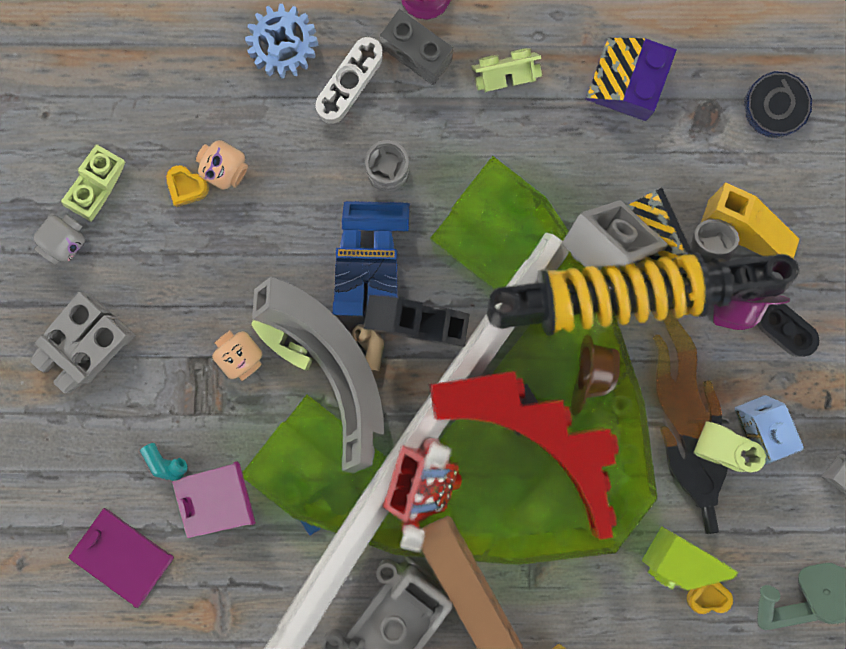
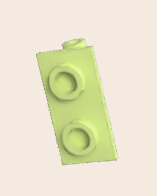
[472,48,542,92]

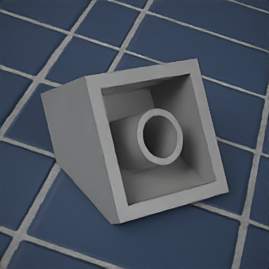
[562,200,668,267]

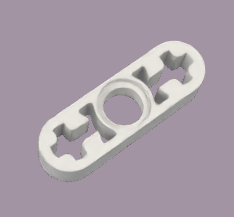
[316,37,383,124]

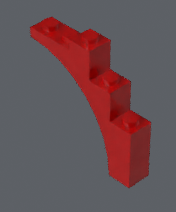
[429,371,619,540]

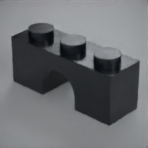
[364,294,470,347]

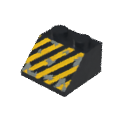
[627,188,691,265]

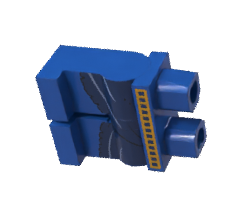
[332,230,398,316]

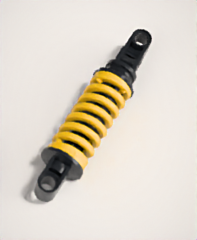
[487,252,799,336]

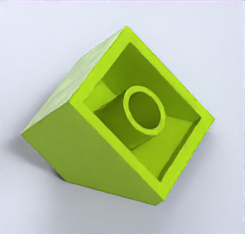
[642,526,738,591]

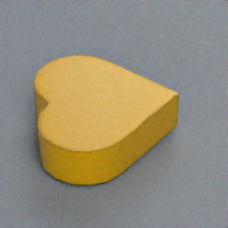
[166,165,209,207]
[687,582,733,614]

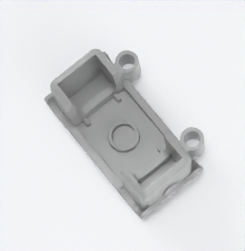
[322,556,453,649]

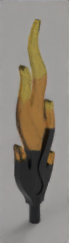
[653,309,728,534]

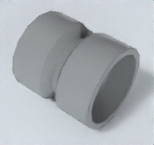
[365,140,410,192]
[687,219,739,262]

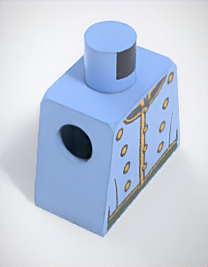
[734,395,803,465]

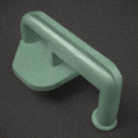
[757,563,846,630]

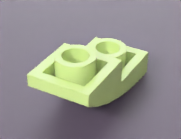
[61,144,125,222]
[251,320,314,370]

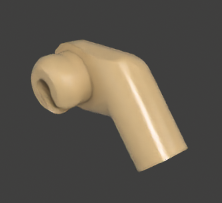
[352,324,384,371]

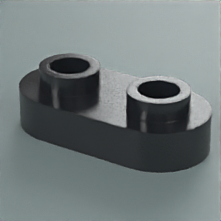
[757,304,819,357]

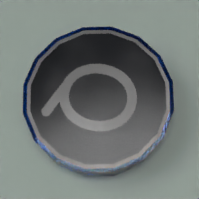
[744,71,812,138]

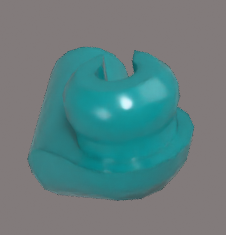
[140,443,188,481]

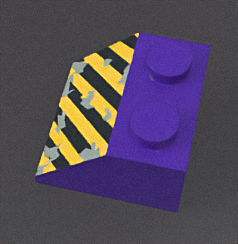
[585,38,677,121]

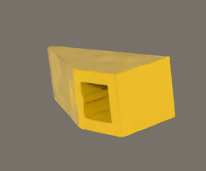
[701,182,799,259]

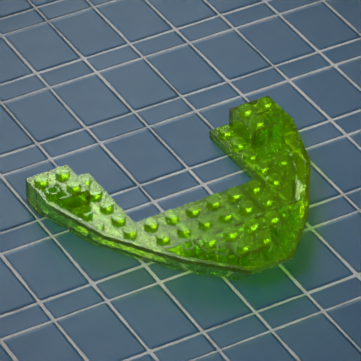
[242,156,658,565]

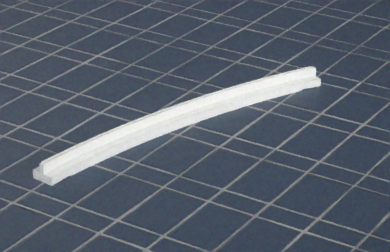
[264,233,569,649]

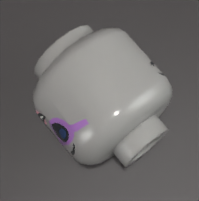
[33,214,85,265]

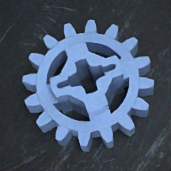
[245,4,318,78]

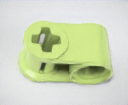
[693,422,766,472]

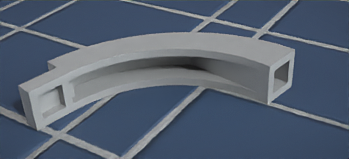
[252,277,384,473]

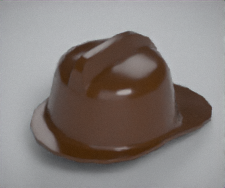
[571,334,620,416]

